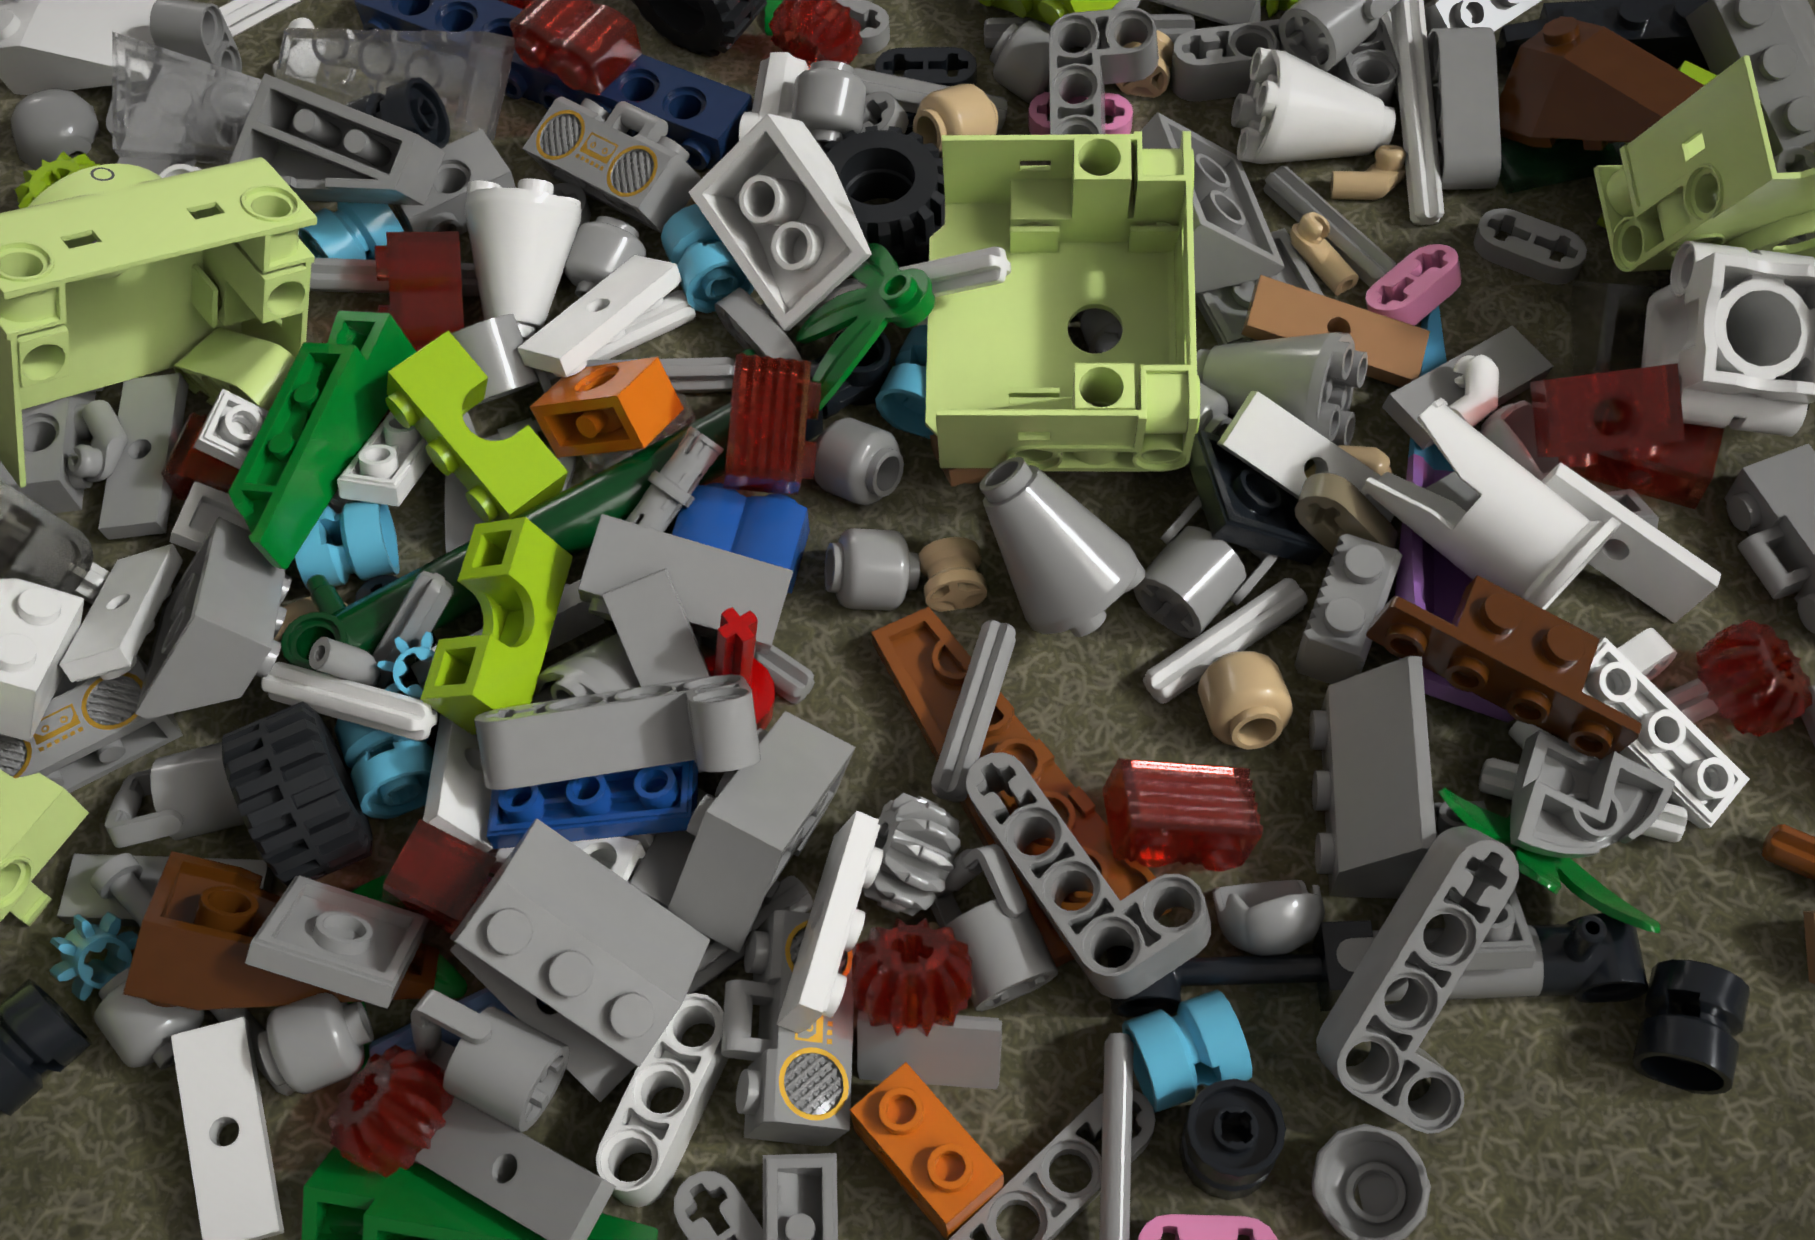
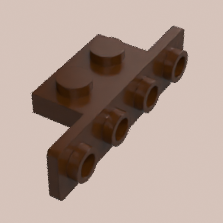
[1366,575,1642,760]

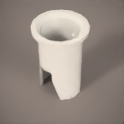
[1361,398,1621,610]

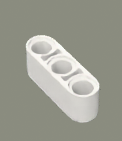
[596,993,729,1207]

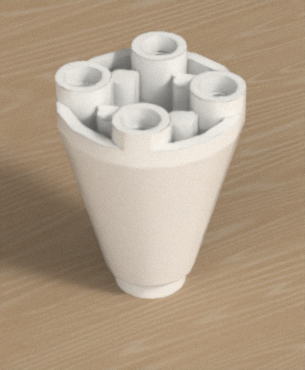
[1231,47,1396,164]
[465,178,582,342]

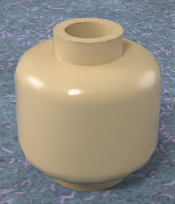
[913,84,998,158]
[1198,651,1293,750]

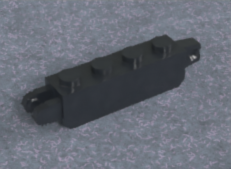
[1496,0,1711,72]

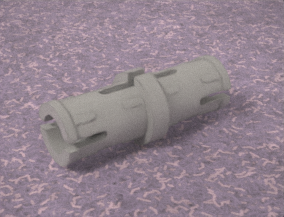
[626,426,724,532]

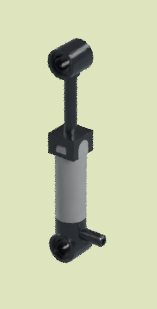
[1107,913,1648,1017]

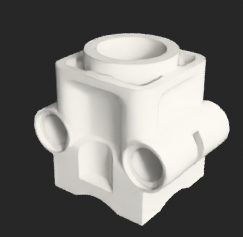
[1639,241,1815,437]

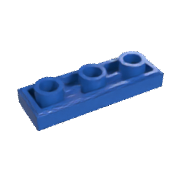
[486,760,699,849]

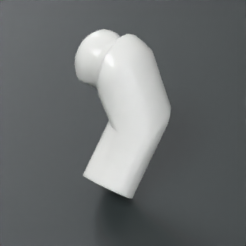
[1448,354,1499,427]

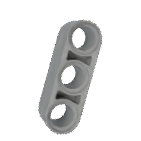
[1428,27,1501,190]

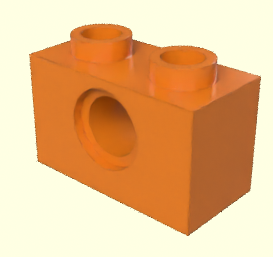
[530,357,684,458]
[849,1062,1004,1240]

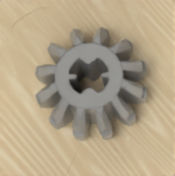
[862,793,961,916]

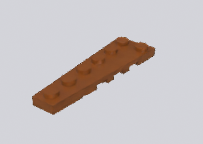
[871,606,1172,967]

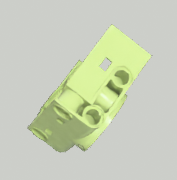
[1593,55,1815,272]
[925,131,1200,472]
[0,157,317,488]

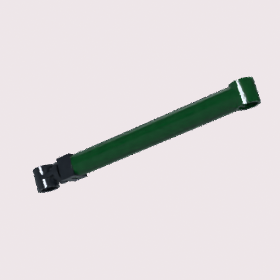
[281,327,891,676]

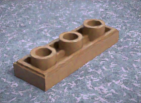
[1241,275,1430,387]

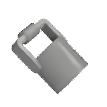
[1278,0,1401,72]
[451,314,552,440]
[1133,495,1278,639]
[104,742,245,848]
[930,844,1058,1011]
[410,989,570,1132]

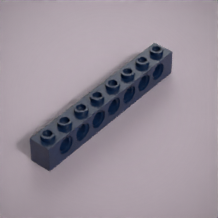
[354,0,753,170]

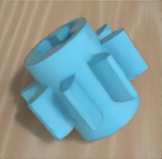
[377,631,435,699]
[49,912,138,1001]

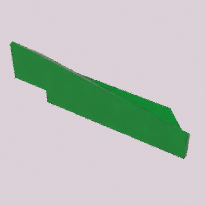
[228,311,416,569]
[302,1146,658,1240]

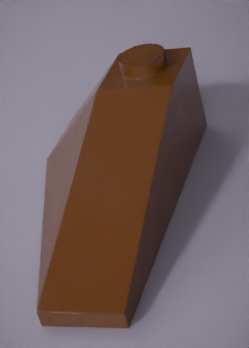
[1499,16,1704,151]
[123,851,439,1010]

